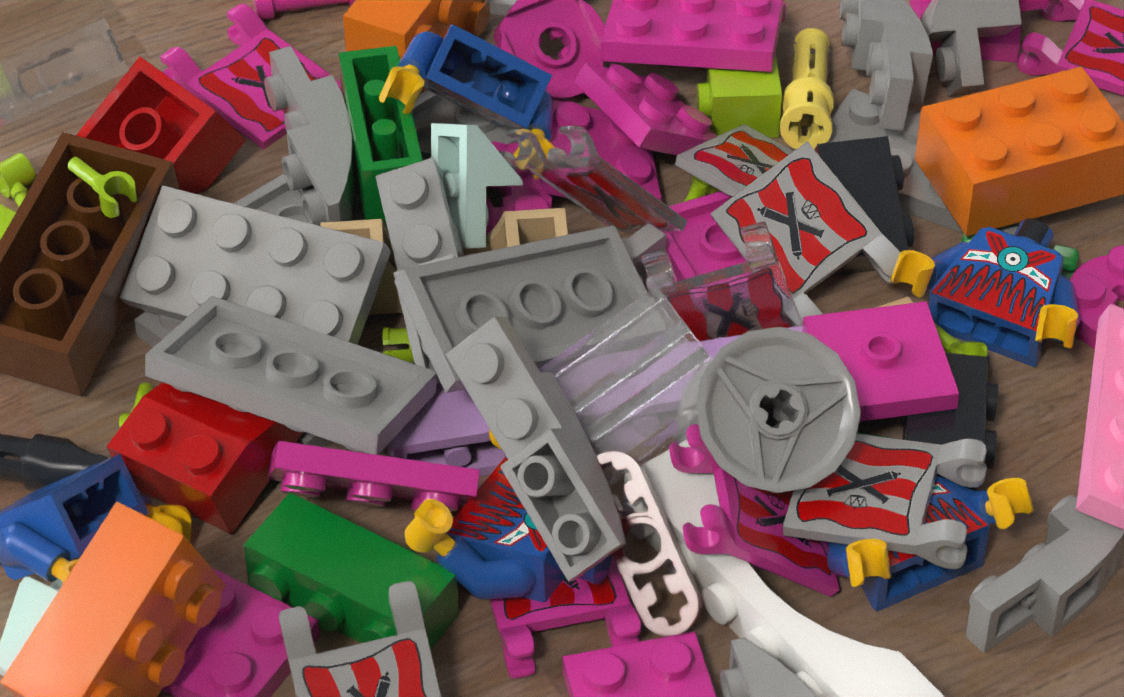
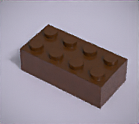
[0,132,180,396]

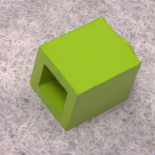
[696,57,782,138]

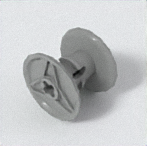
[676,327,861,493]

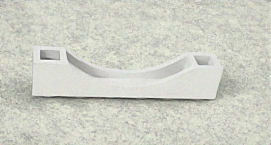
[622,440,945,697]

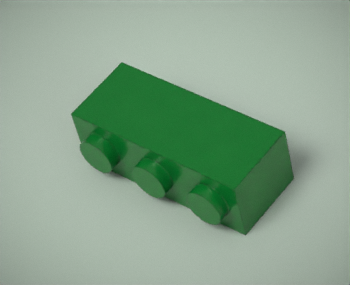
[338,46,423,222]
[243,492,459,650]

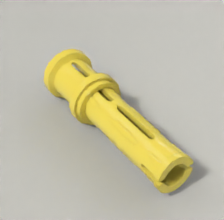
[780,28,834,149]

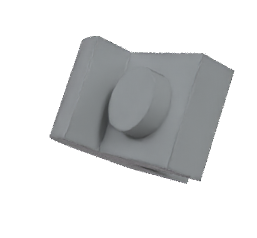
[921,0,1022,96]

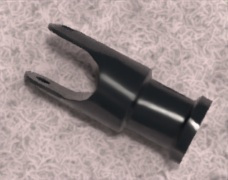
[0,433,109,491]

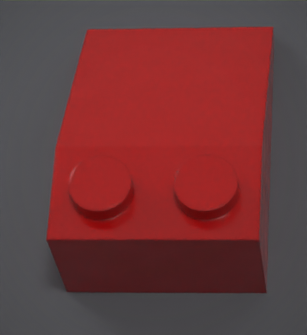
[76,56,246,194]
[106,382,303,535]

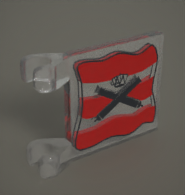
[499,125,687,232]
[641,221,803,345]

